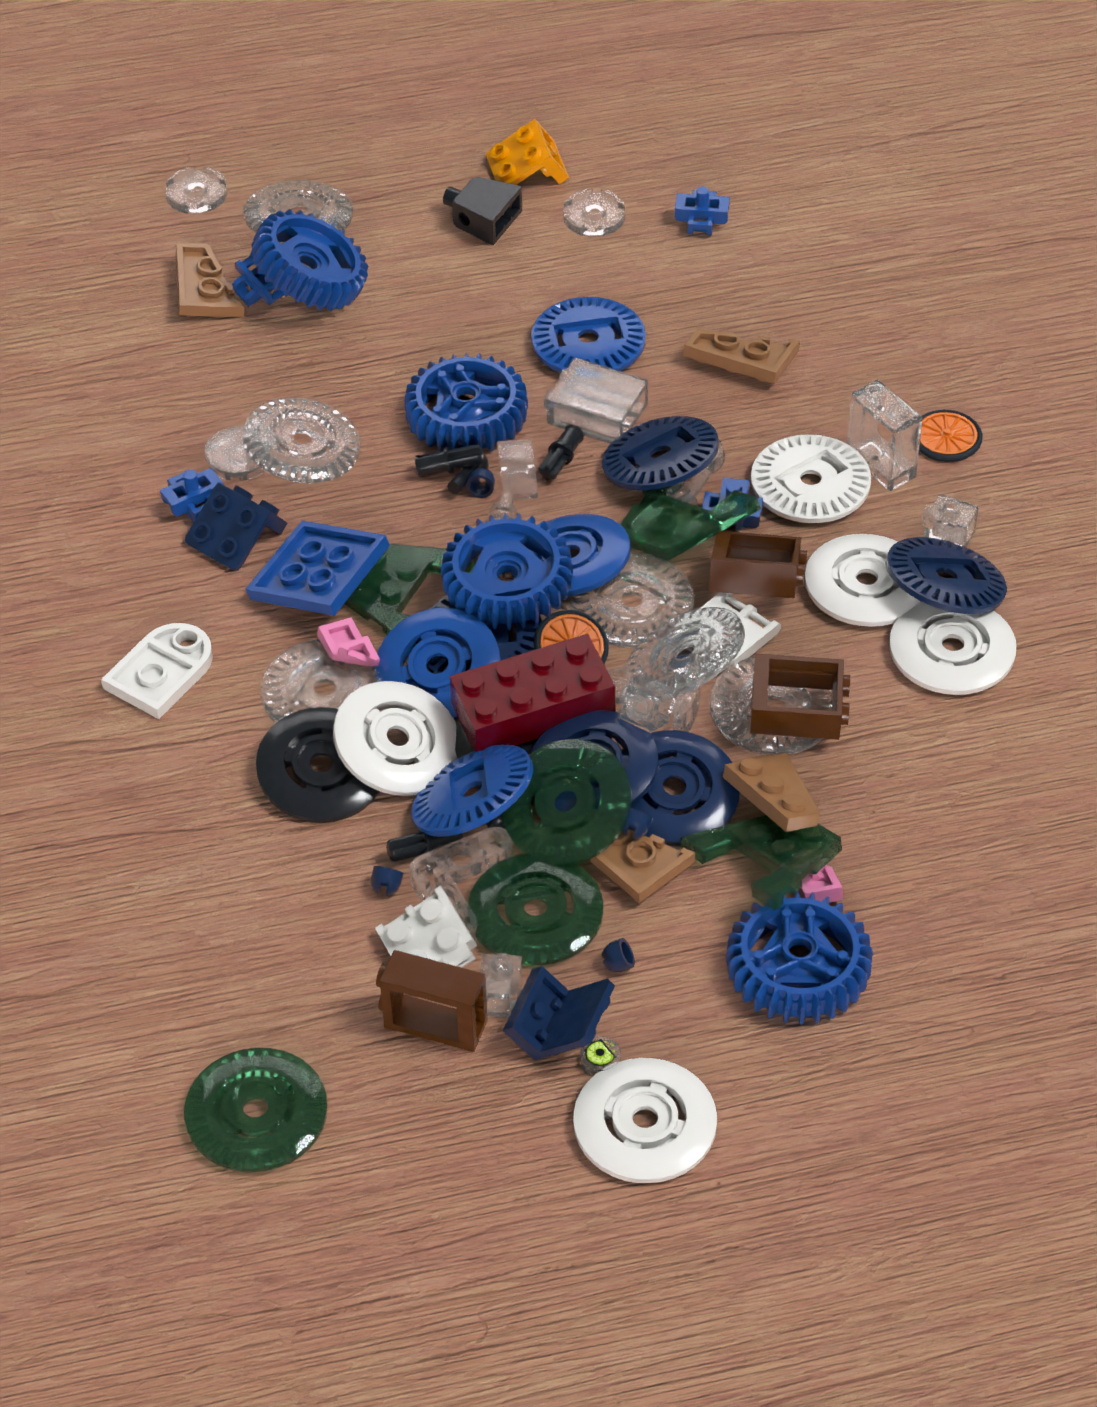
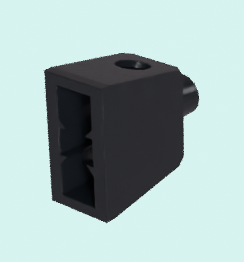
[443,177,522,245]

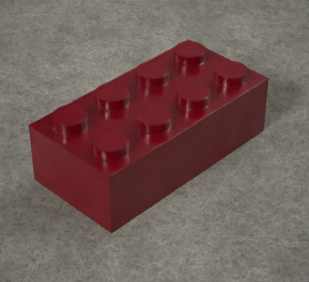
[449,634,616,752]

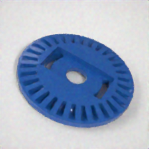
[531,297,646,378]
[511,514,631,596]
[375,608,501,720]
[411,745,533,837]

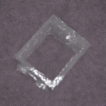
[847,379,923,491]

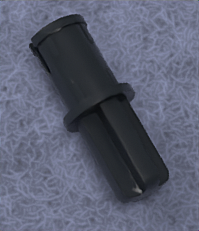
[538,424,585,481]
[415,444,484,477]
[386,830,464,862]

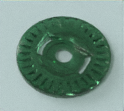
[502,739,632,866]
[468,853,603,965]
[184,1048,328,1172]

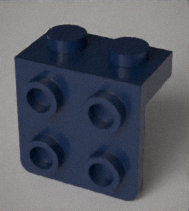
[185,482,288,571]
[503,966,615,1060]

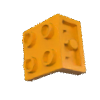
[486,119,569,185]

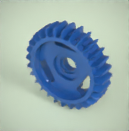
[251,209,369,311]
[404,353,528,451]
[441,513,573,630]
[726,891,873,1025]

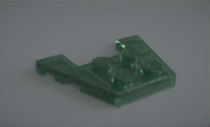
[620,480,761,561]
[344,544,477,651]
[681,815,842,910]

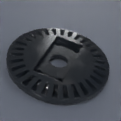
[256,707,380,823]

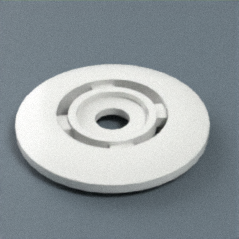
[751,435,871,523]
[805,534,921,627]
[889,602,1017,695]
[333,681,457,796]
[573,1058,717,1183]

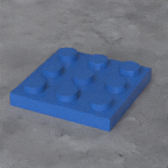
[246,521,390,616]

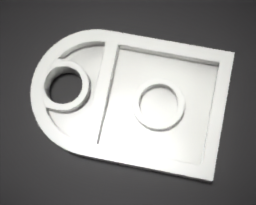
[101,623,213,719]

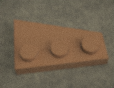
[176,242,245,318]
[683,329,800,384]
[723,753,820,832]
[561,816,695,903]

